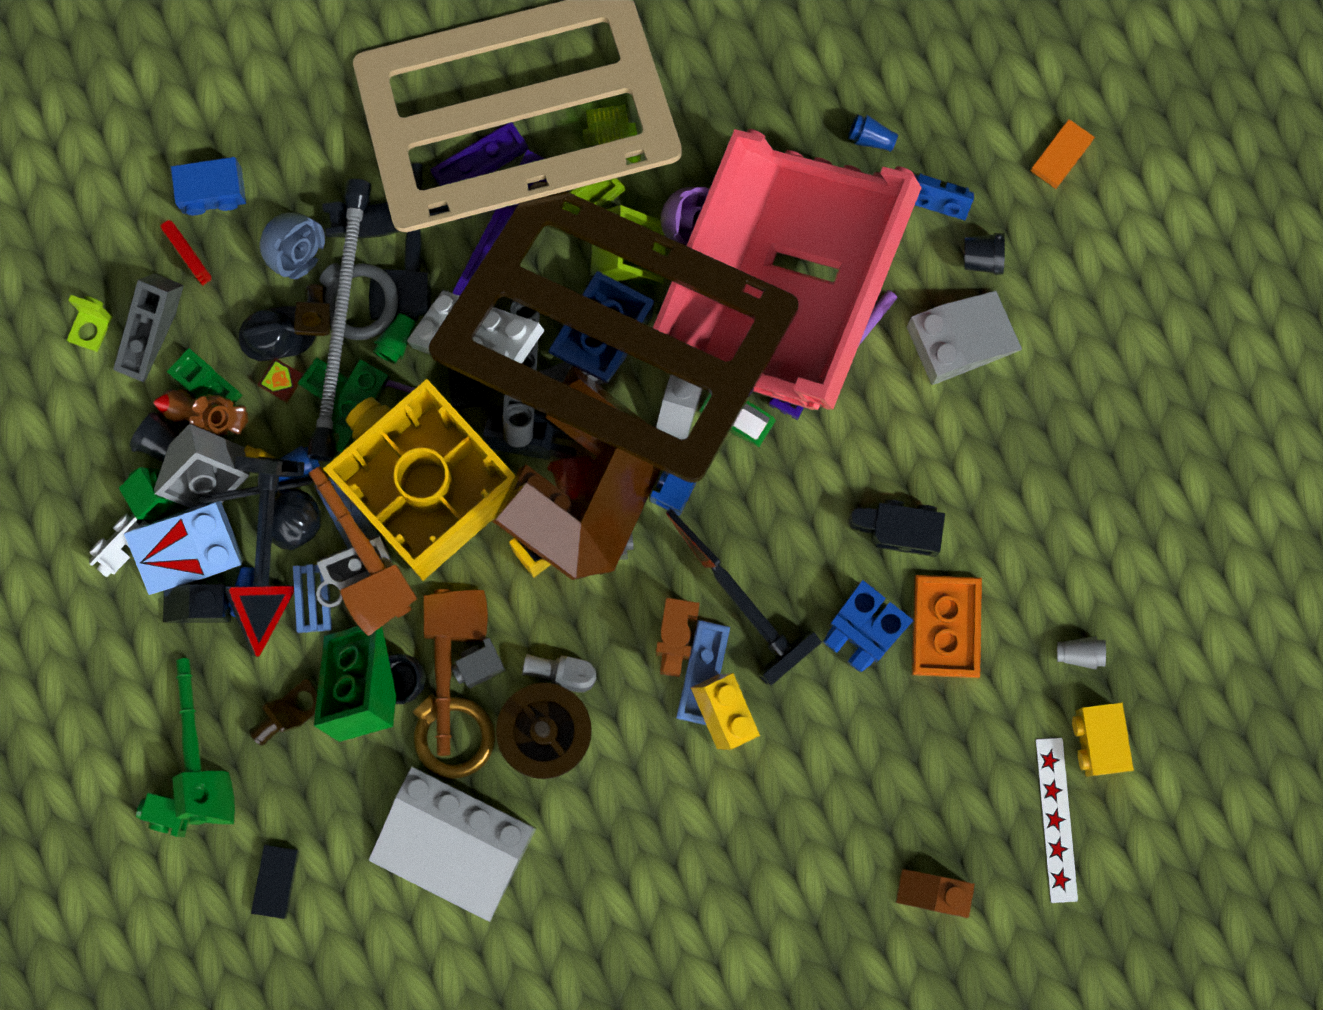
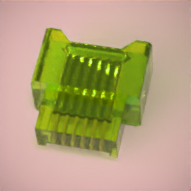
[582,105,641,163]

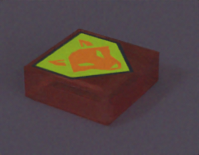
[257,358,303,404]

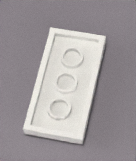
[407,290,544,364]

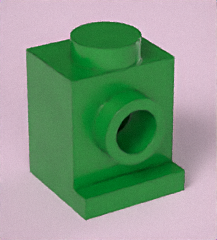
[136,793,189,837]

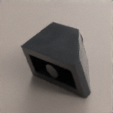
[163,584,231,623]

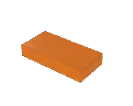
[1031,119,1095,189]

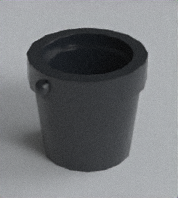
[964,233,1005,275]
[130,411,180,462]

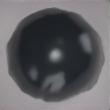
[388,653,426,704]

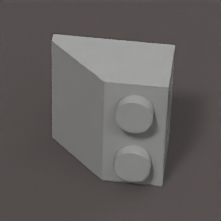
[154,424,250,508]

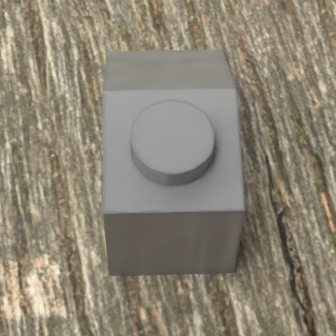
[656,375,702,439]

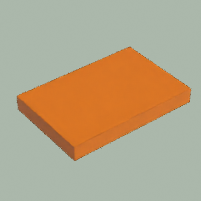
[912,575,982,678]

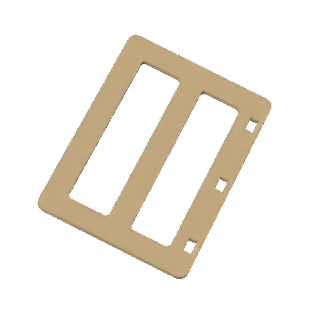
[353,0,682,232]

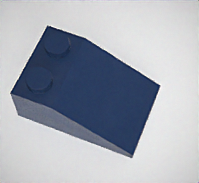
[549,271,655,383]

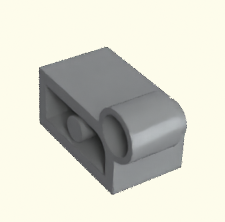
[316,534,393,607]

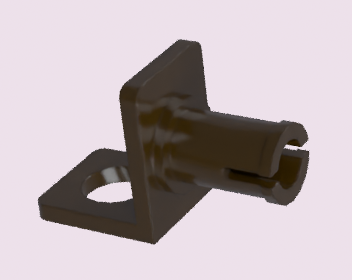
[294,284,330,336]
[249,679,318,746]

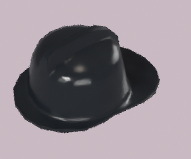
[239,306,316,361]

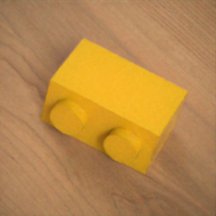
[691,673,760,750]
[1072,703,1134,777]

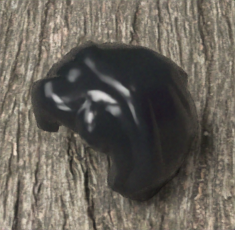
[272,488,322,550]

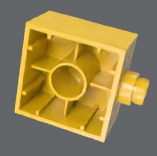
[323,379,516,581]

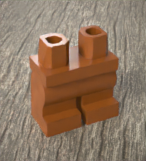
[656,598,700,677]

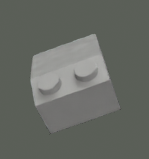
[907,291,1022,385]

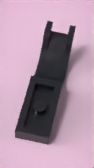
[322,188,472,238]

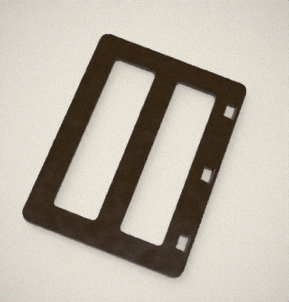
[429,181,799,483]

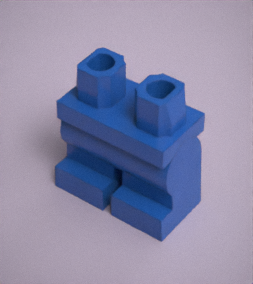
[823,580,914,673]

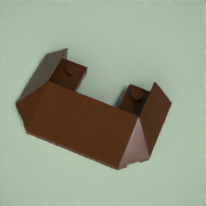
[492,366,661,580]

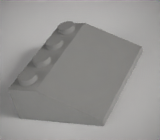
[368,767,536,922]

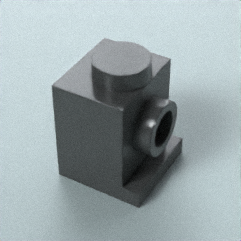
[451,638,506,688]

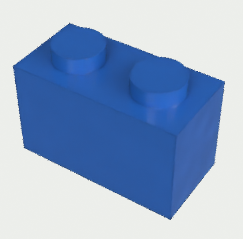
[171,157,246,216]

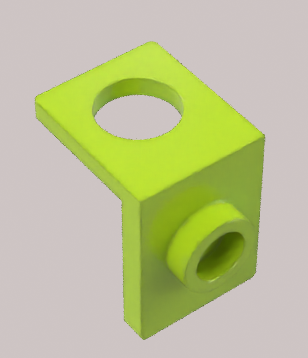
[67,295,112,352]

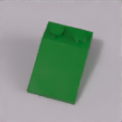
[313,626,396,742]

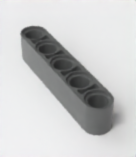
[503,301,540,447]

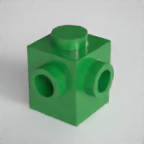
[119,467,177,521]

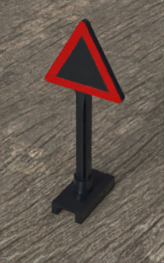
[225,456,304,657]
[666,509,822,686]

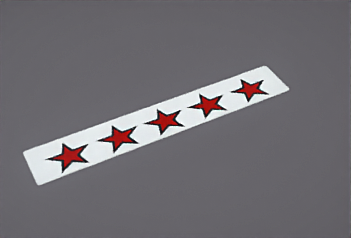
[1036,738,1078,903]

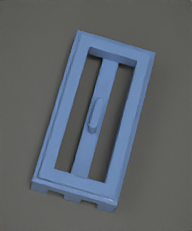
[293,564,332,633]

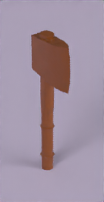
[309,466,417,636]
[424,589,488,756]

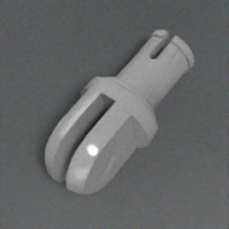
[522,654,596,693]

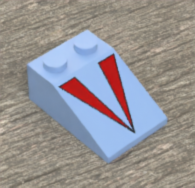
[124,501,244,595]

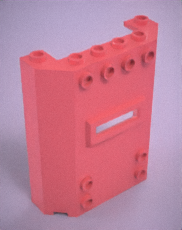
[653,129,921,410]

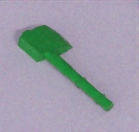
[172,658,235,825]

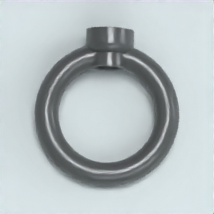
[320,263,398,340]

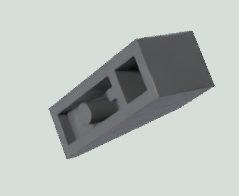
[113,273,184,382]

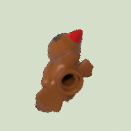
[154,388,248,436]

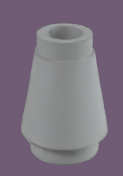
[1057,636,1106,670]

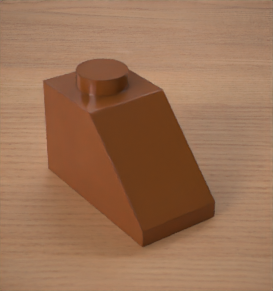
[895,869,975,918]

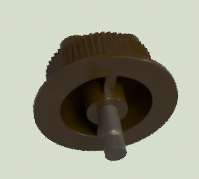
[496,683,592,779]

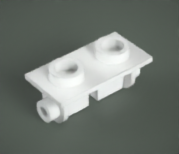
[89,513,148,577]

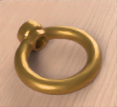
[413,694,495,779]

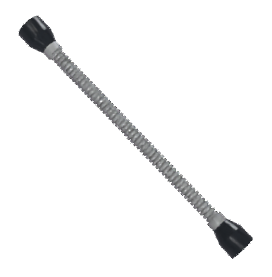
[307,179,372,461]

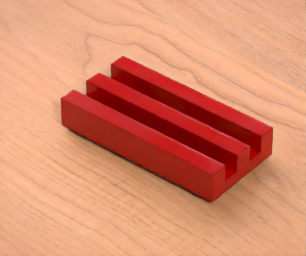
[160,220,212,286]

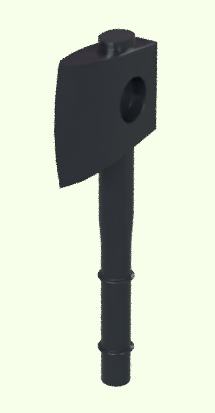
[369,163,431,321]

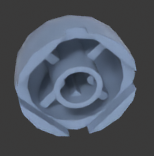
[260,212,325,279]

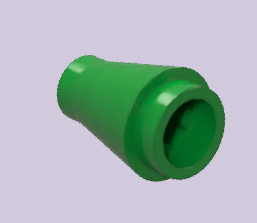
[373,313,415,364]

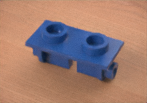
[914,173,974,221]

